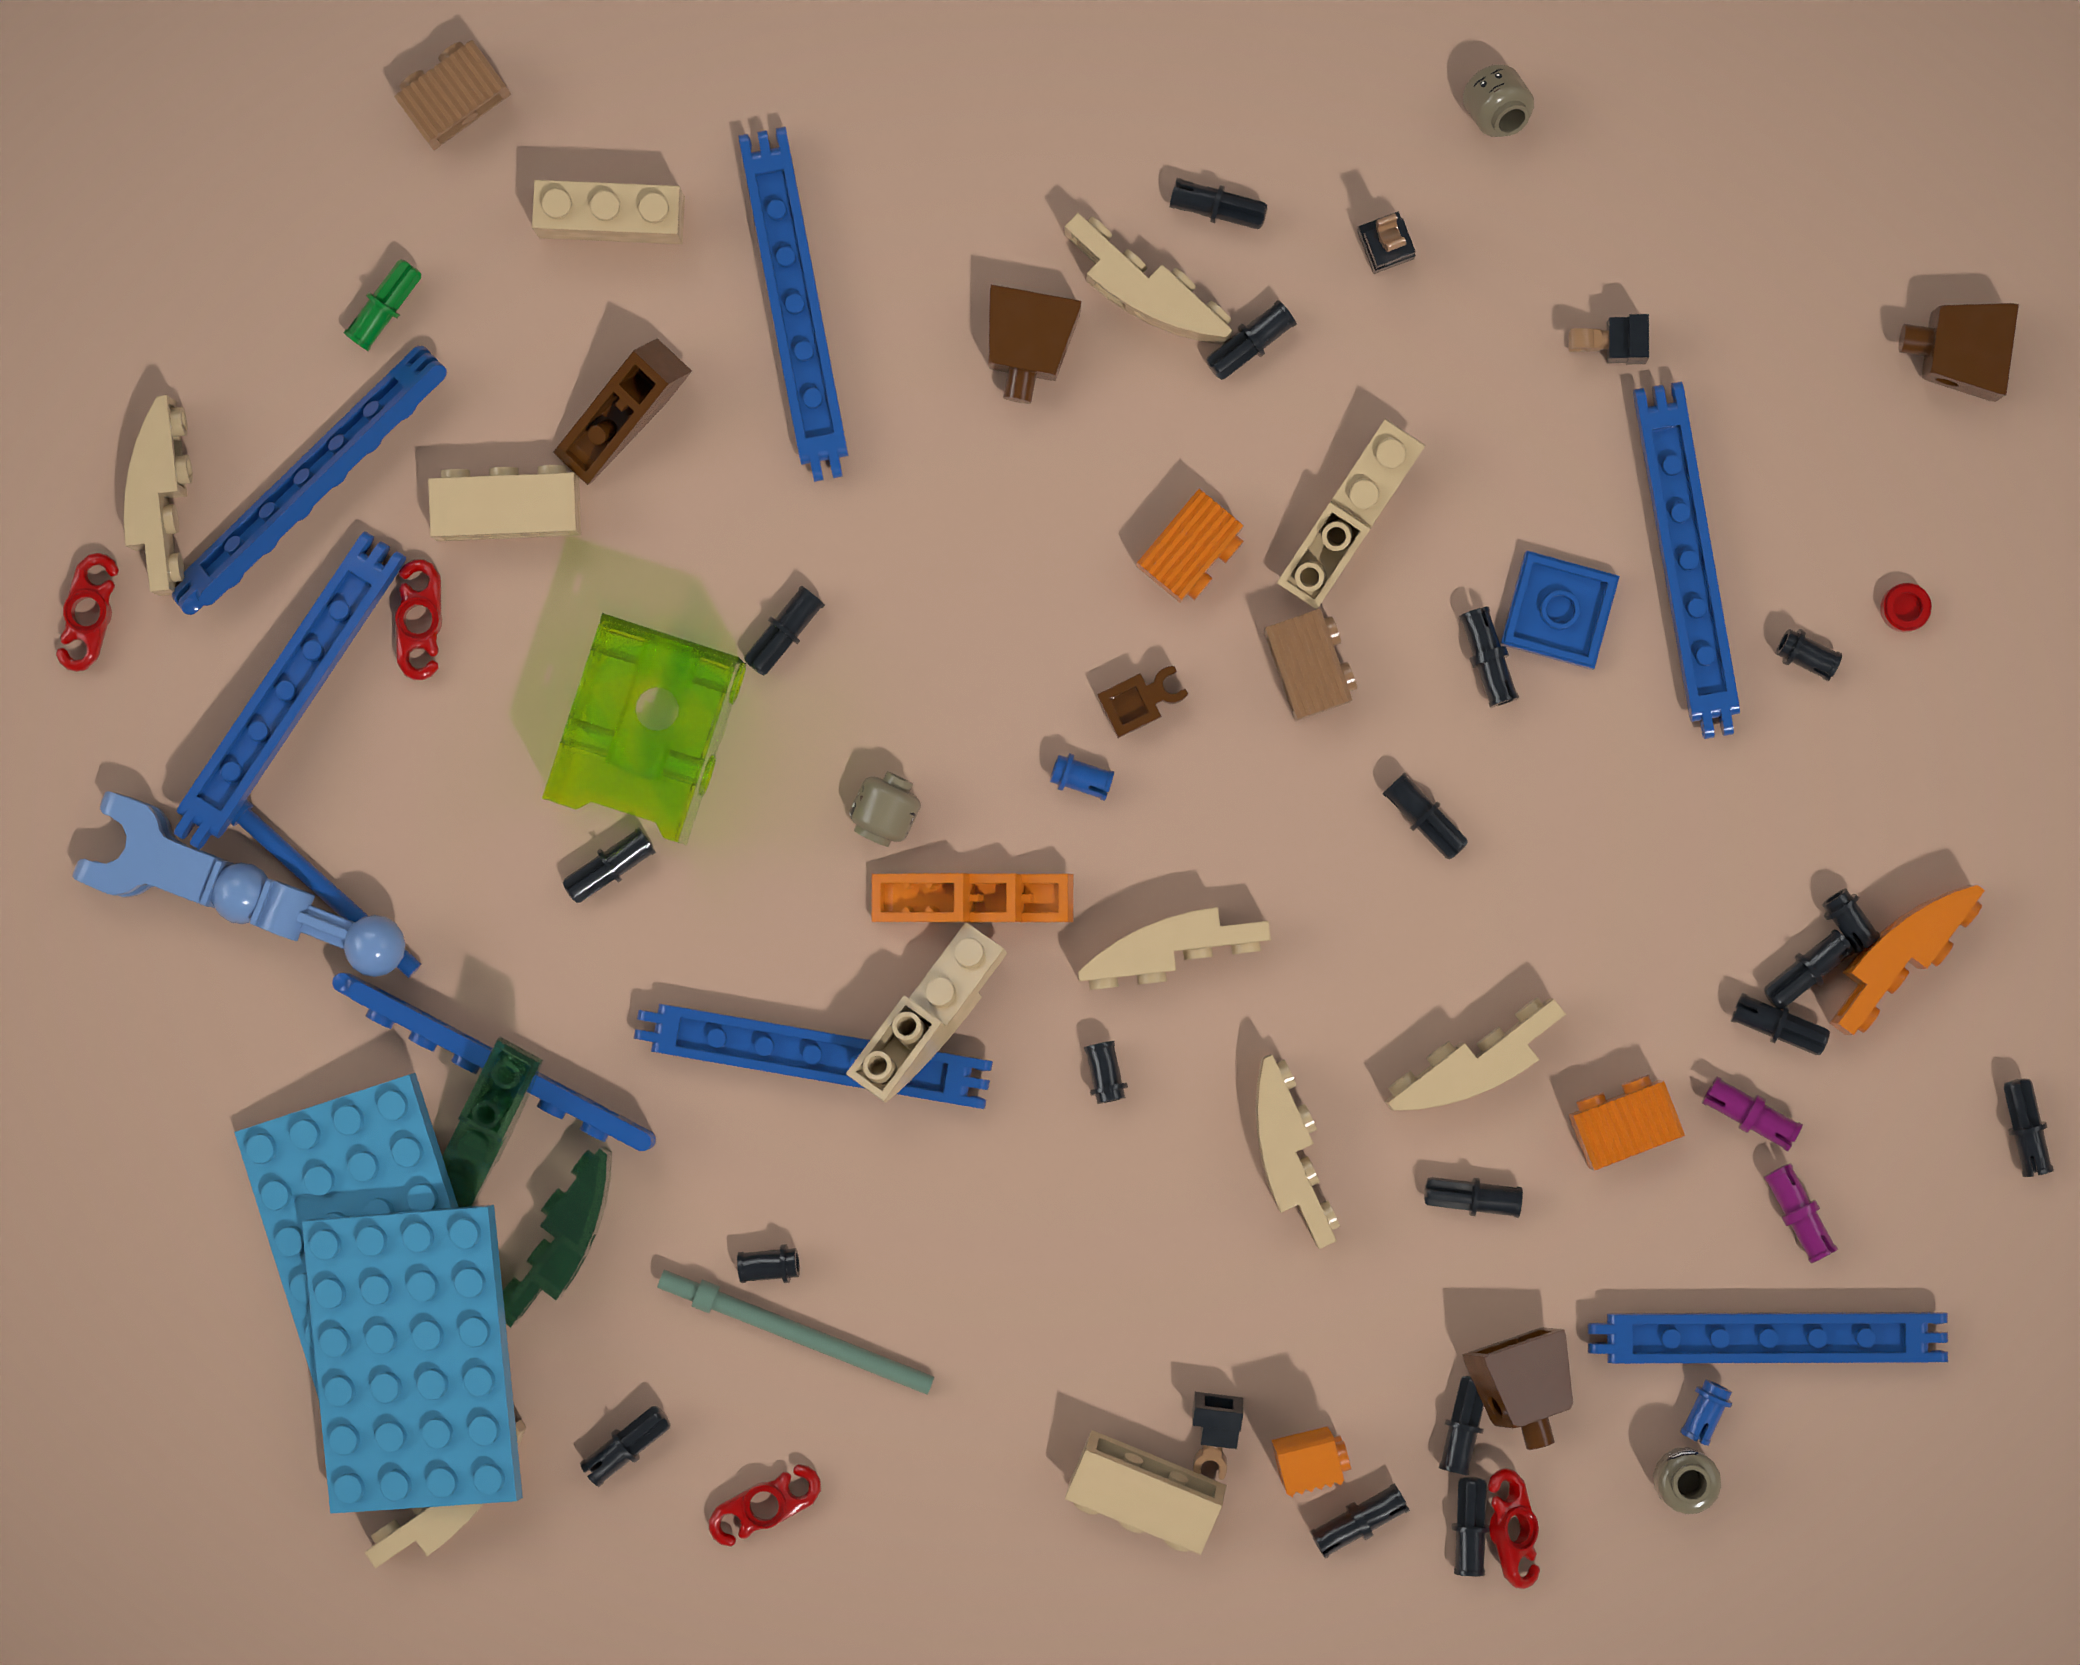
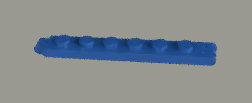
[738,126,849,482]
[172,346,447,615]
[1633,382,1740,739]
[174,531,406,850]
[332,973,656,1151]
[633,1004,993,1109]
[1588,1312,1948,1364]

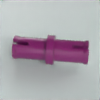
[1702,1076,1803,1152]
[1763,1163,1838,1263]

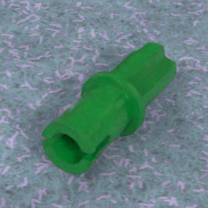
[343,259,422,351]

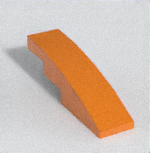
[872,873,1074,922]

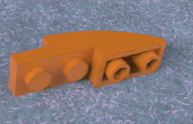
[1830,885,1985,1035]

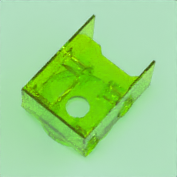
[542,613,747,845]

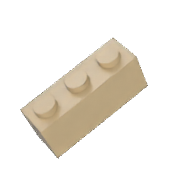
[532,180,685,244]
[428,465,581,541]
[1065,1430,1227,1555]

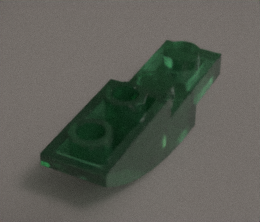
[442,1037,543,1207]
[503,1146,612,1328]

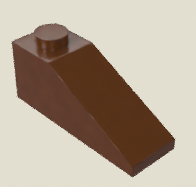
[553,338,692,485]

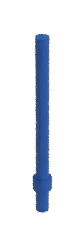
[230,799,422,978]

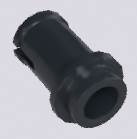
[1776,629,1842,681]
[1822,889,1880,953]
[1084,1041,1128,1104]
[737,1244,800,1283]

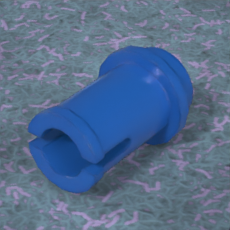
[1050,753,1114,801]
[1680,1379,1733,1446]

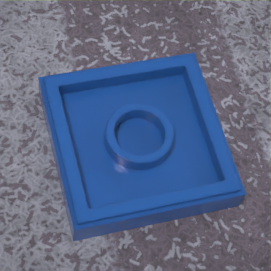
[1500,551,1620,670]

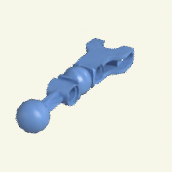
[72,791,405,977]

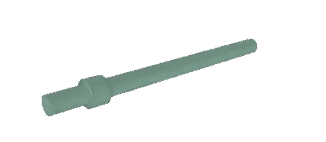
[657,1270,934,1395]

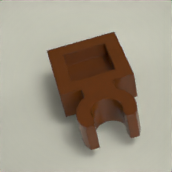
[1097,666,1188,739]

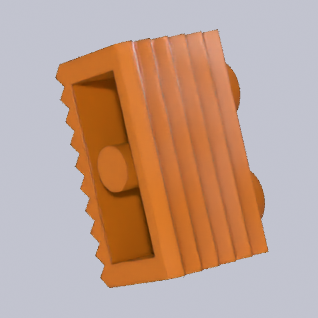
[1136,489,1244,603]
[1568,1075,1685,1171]
[1271,1426,1351,1497]

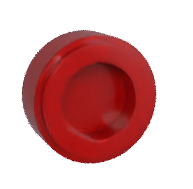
[1880,583,1932,632]

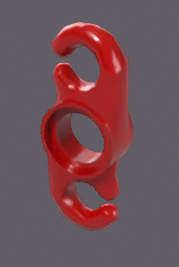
[56,553,119,672]
[395,559,442,680]
[708,1464,821,1547]
[1488,1468,1540,1589]

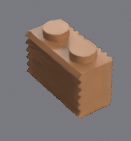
[394,40,511,150]
[1264,609,1357,721]

